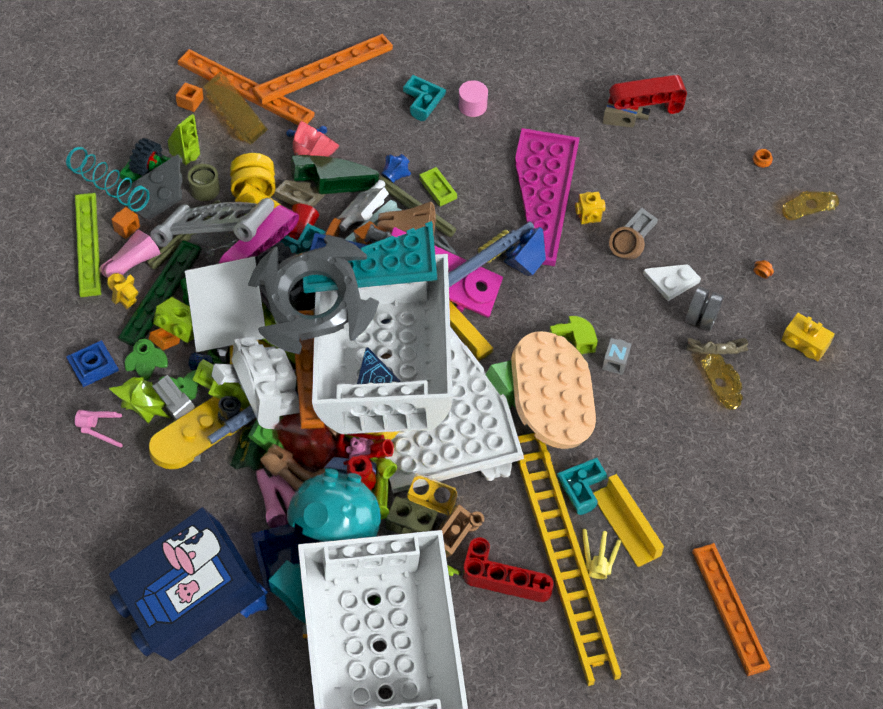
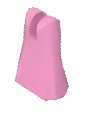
[99,230,161,278]

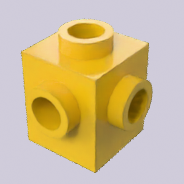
[575,192,606,224]

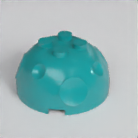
[287,468,381,542]

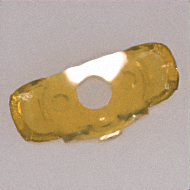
[782,191,839,220]
[702,354,743,410]

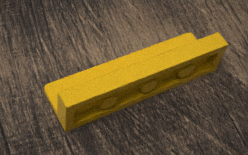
[449,301,494,361]
[593,474,664,567]

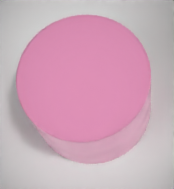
[458,81,488,117]

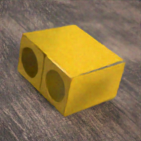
[407,473,457,515]

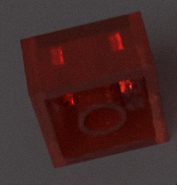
[274,413,338,469]

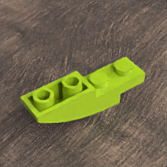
[192,359,250,409]

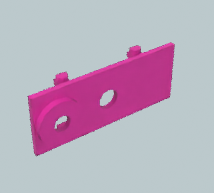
[391,227,503,318]

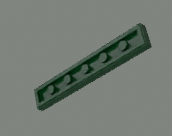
[118,240,202,347]

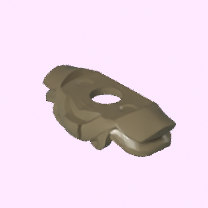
[686,338,748,354]

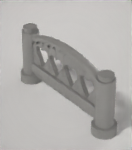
[150,198,274,247]

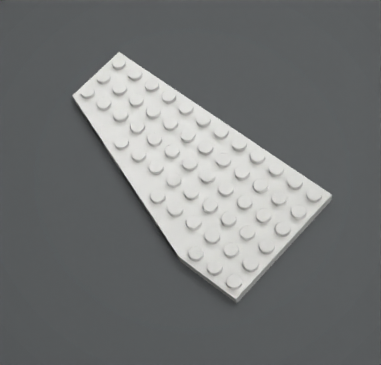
[385,327,524,493]

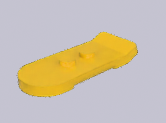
[149,396,245,469]

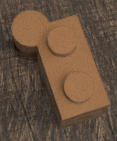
[436,505,484,558]

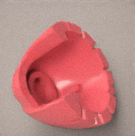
[293,121,340,157]

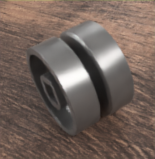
[685,286,724,331]

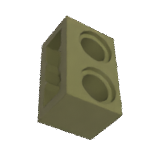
[386,496,439,534]

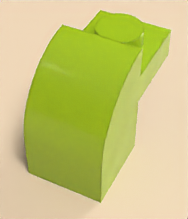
[549,316,598,354]

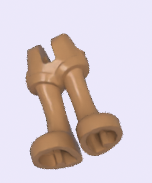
[260,444,325,491]

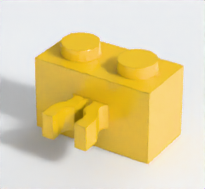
[781,313,835,361]

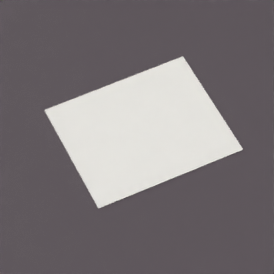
[185,256,265,352]

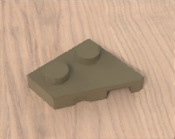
[274,180,326,207]

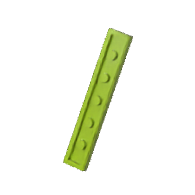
[75,193,101,297]

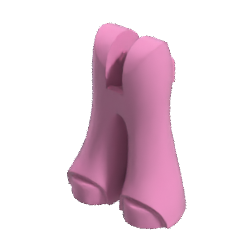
[256,468,295,528]

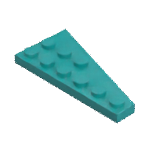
[303,221,438,293]

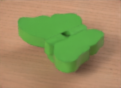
[159,370,199,400]

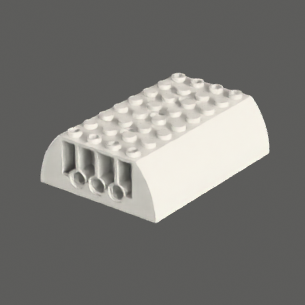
[312,254,452,434]
[298,530,468,709]

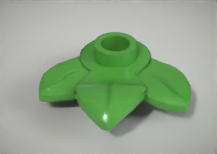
[125,339,168,380]

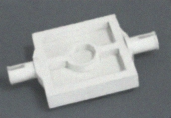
[337,180,389,231]

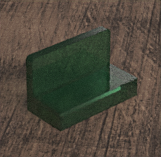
[230,425,267,472]

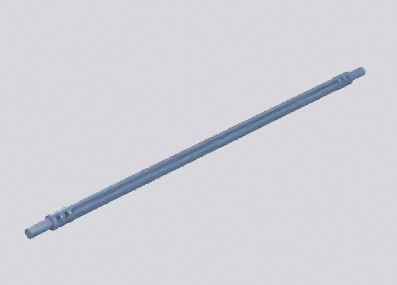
[207,221,534,444]

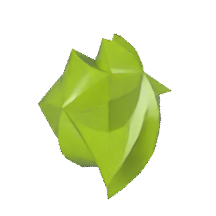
[109,377,171,424]

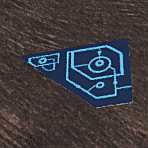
[357,347,401,384]

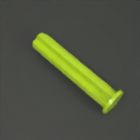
[374,469,389,519]

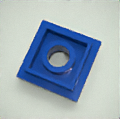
[66,340,119,387]

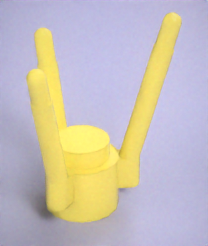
[582,529,621,579]

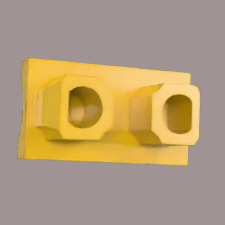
[107,273,138,309]

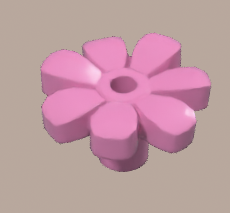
[346,437,373,459]

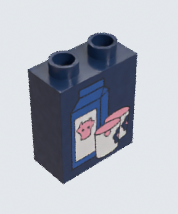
[109,507,265,661]

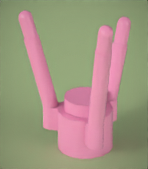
[75,410,123,448]

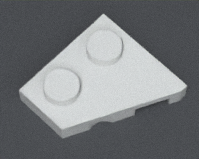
[643,264,701,301]

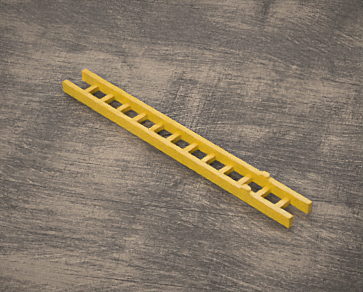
[517,431,621,686]

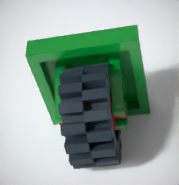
[120,138,171,183]

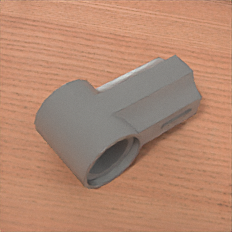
[152,375,195,420]

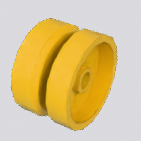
[230,153,276,198]

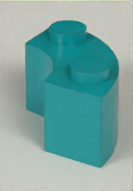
[269,560,306,624]

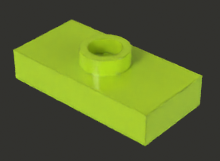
[419,167,457,207]

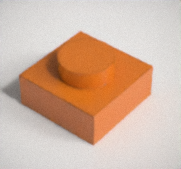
[149,328,180,350]

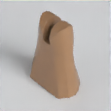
[377,202,436,234]

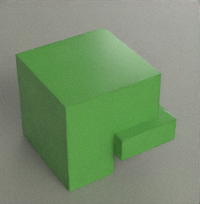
[485,360,516,409]

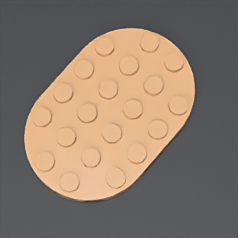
[511,332,596,449]

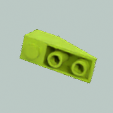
[167,114,200,165]

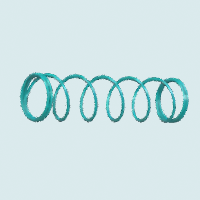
[66,147,149,212]

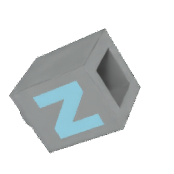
[602,338,632,375]

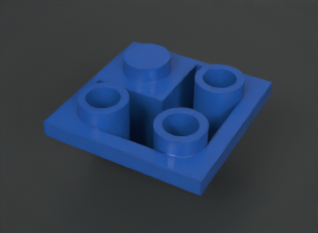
[503,227,546,276]

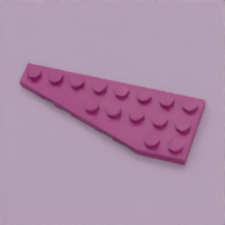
[515,128,580,266]

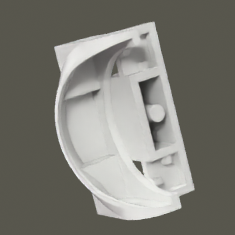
[231,336,300,429]

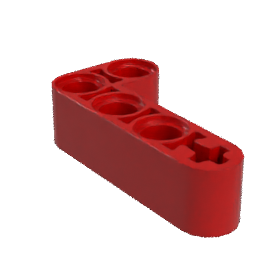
[609,75,687,114]
[463,537,553,602]

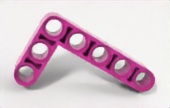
[219,205,299,264]

